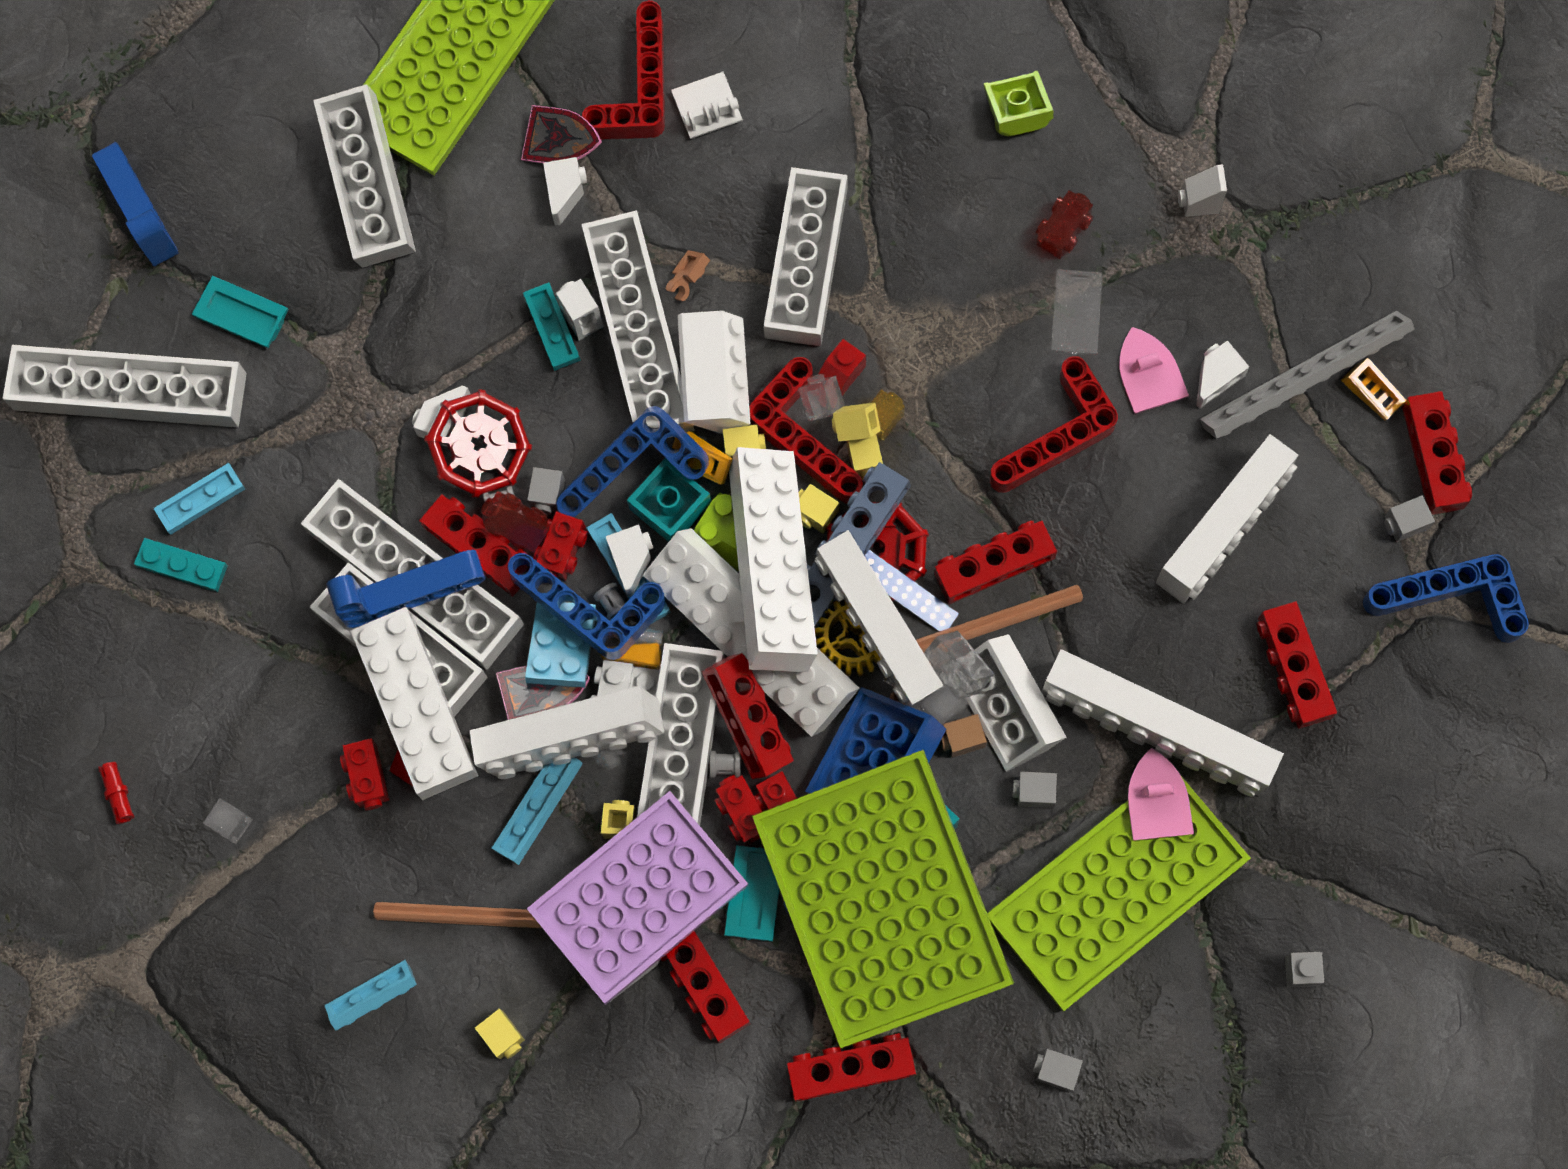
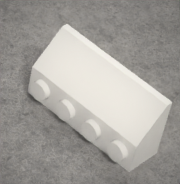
[678,311,750,434]
[949,634,1067,772]

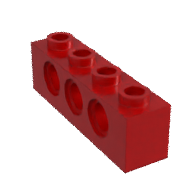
[1402,391,1472,515]
[419,494,530,597]
[934,521,1057,605]
[1256,601,1337,729]
[701,653,794,779]
[661,931,751,1043]
[787,1033,916,1102]

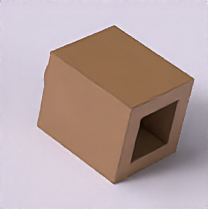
[940,714,987,758]

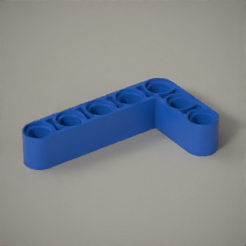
[92,142,179,267]
[557,406,709,517]
[326,550,486,628]
[508,553,665,660]
[1363,554,1529,643]

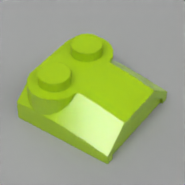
[984,70,1053,136]
[694,493,739,572]

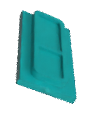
[192,275,289,349]
[724,845,780,942]

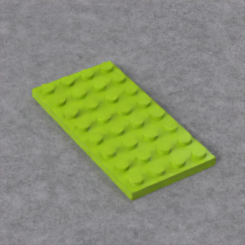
[363,0,555,176]
[987,776,1251,1012]

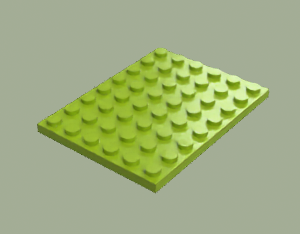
[752,750,1014,1048]

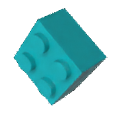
[627,458,711,542]

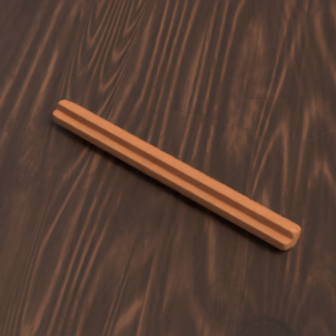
[916,585,1083,654]
[373,902,542,928]

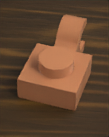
[665,250,711,301]

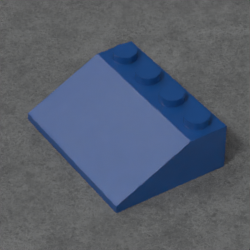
[805,687,947,794]

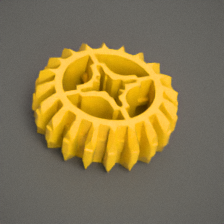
[815,600,881,676]

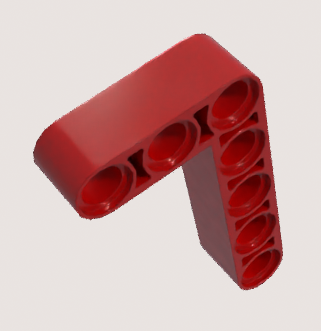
[582,0,665,140]
[990,356,1118,493]
[749,357,863,504]

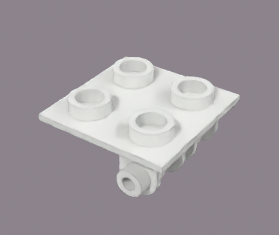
[671,72,743,139]

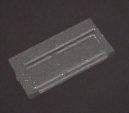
[1051,269,1102,355]

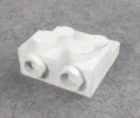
[591,660,660,698]

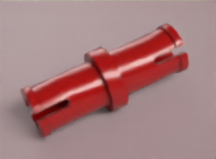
[98,762,135,824]

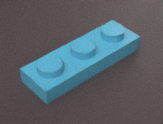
[154,463,245,535]
[325,960,417,1030]

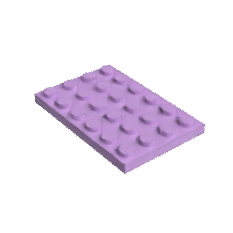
[527,791,748,1005]

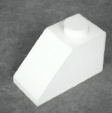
[543,157,587,225]
[1178,164,1227,217]
[1196,341,1249,409]
[412,386,470,447]
[606,525,653,597]

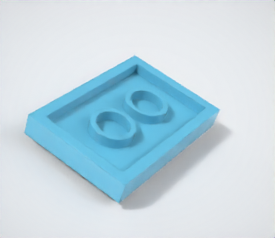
[525,602,596,688]

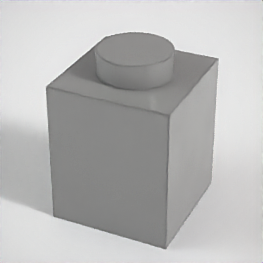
[527,467,565,515]
[1384,495,1435,542]
[1012,772,1057,808]
[1285,952,1324,987]
[1033,1049,1083,1092]

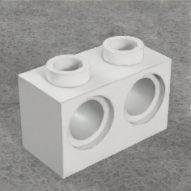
[556,279,604,341]

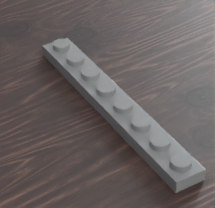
[1200,311,1415,439]

